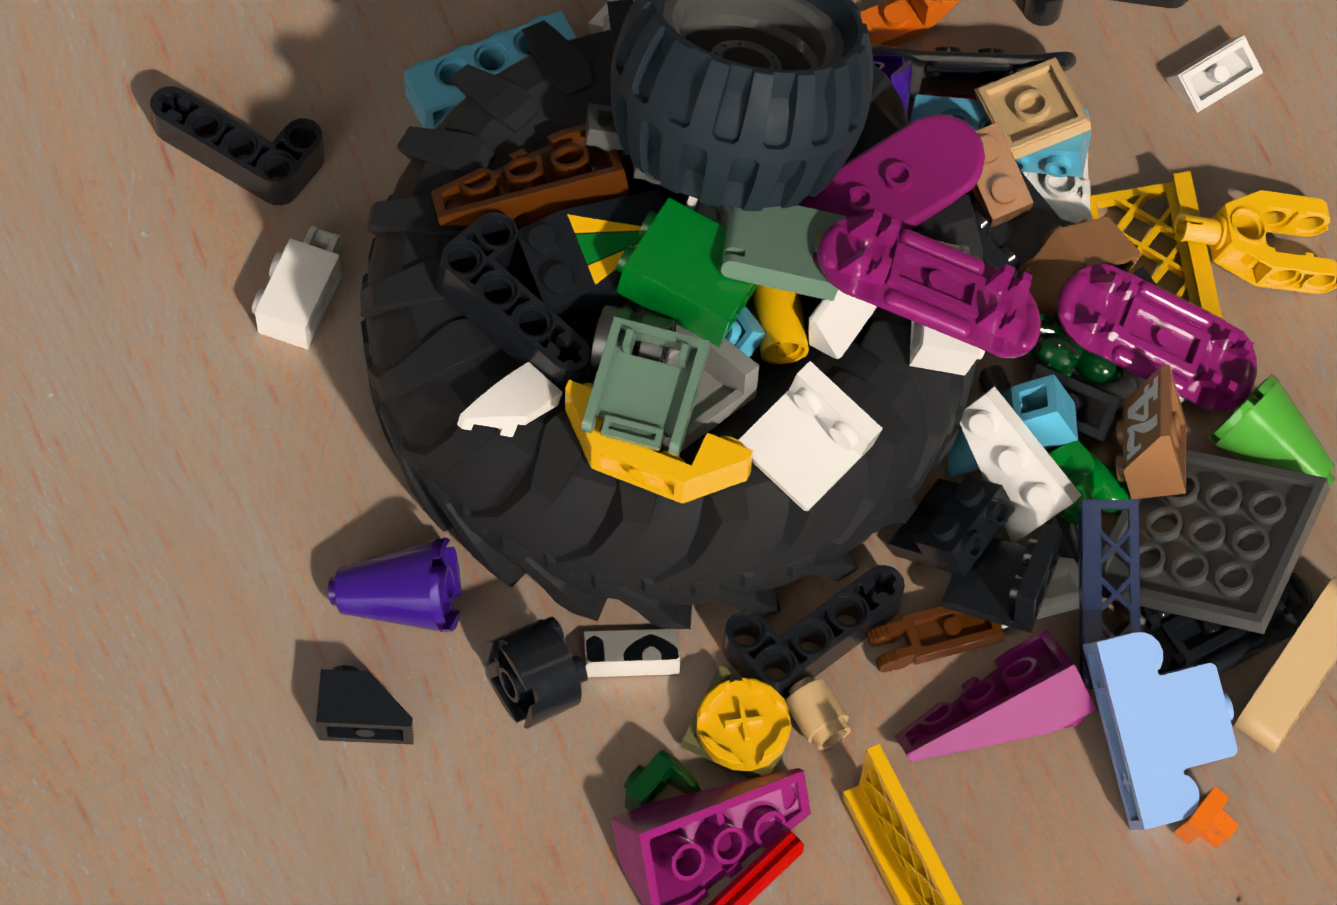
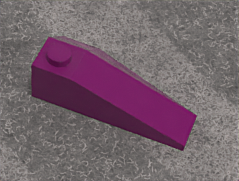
[895,629,1097,762]
[611,768,811,905]

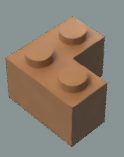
[972,122,1034,228]
[1018,216,1141,316]

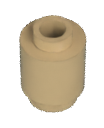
[786,677,851,750]

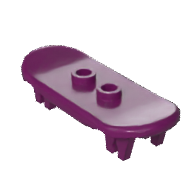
[798,114,985,262]
[817,209,1041,358]
[1057,264,1257,411]

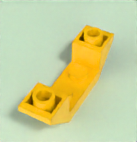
[565,380,753,504]

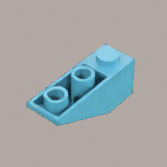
[947,374,1078,477]

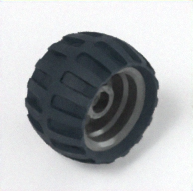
[610,0,873,211]

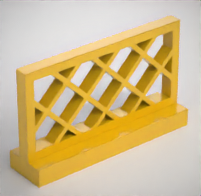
[1090,171,1223,319]
[842,744,963,905]

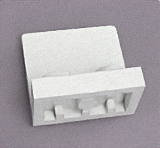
[739,361,883,511]

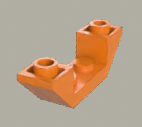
[860,0,961,47]

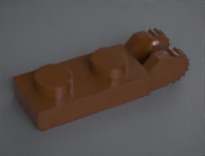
[866,606,1004,673]

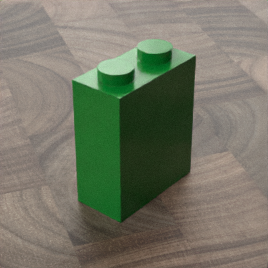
[616,198,758,347]

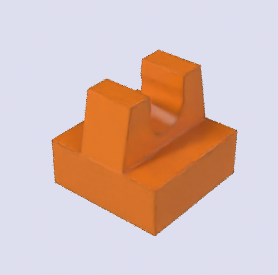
[1173,786,1239,848]

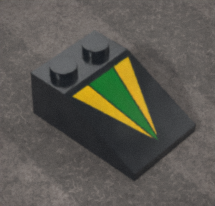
[517,189,665,328]

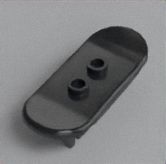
[871,45,1076,100]
[1113,569,1313,674]

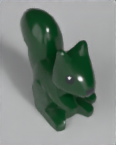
[1028,311,1123,384]

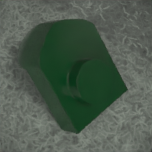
[624,749,701,811]

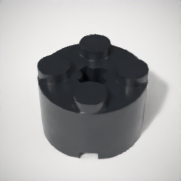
[485,616,588,729]

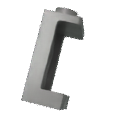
[661,324,759,451]

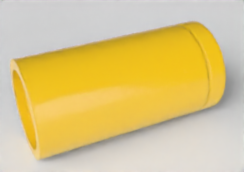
[752,285,809,364]

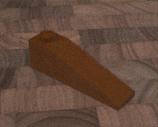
[431,124,630,226]

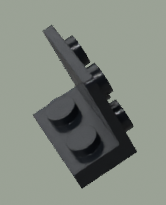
[972,169,1066,278]
[943,523,1062,633]

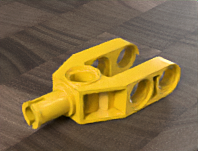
[1173,190,1337,294]

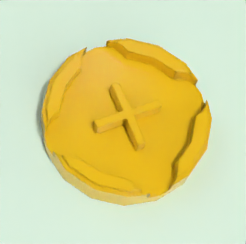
[696,678,791,771]

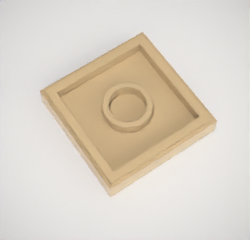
[975,57,1091,160]

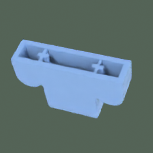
[1083,632,1238,830]

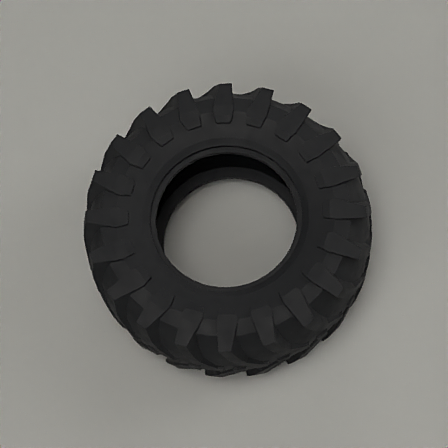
[360,0,983,629]

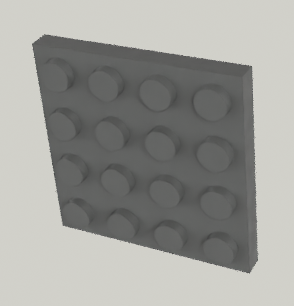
[1102,450,1330,634]

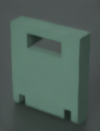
[721,205,846,301]
[581,316,710,456]

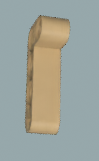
[1234,576,1337,754]

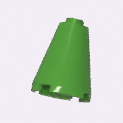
[1208,374,1336,486]

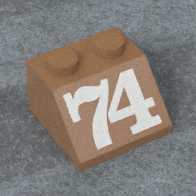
[1116,365,1186,500]

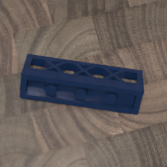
[1078,500,1140,689]

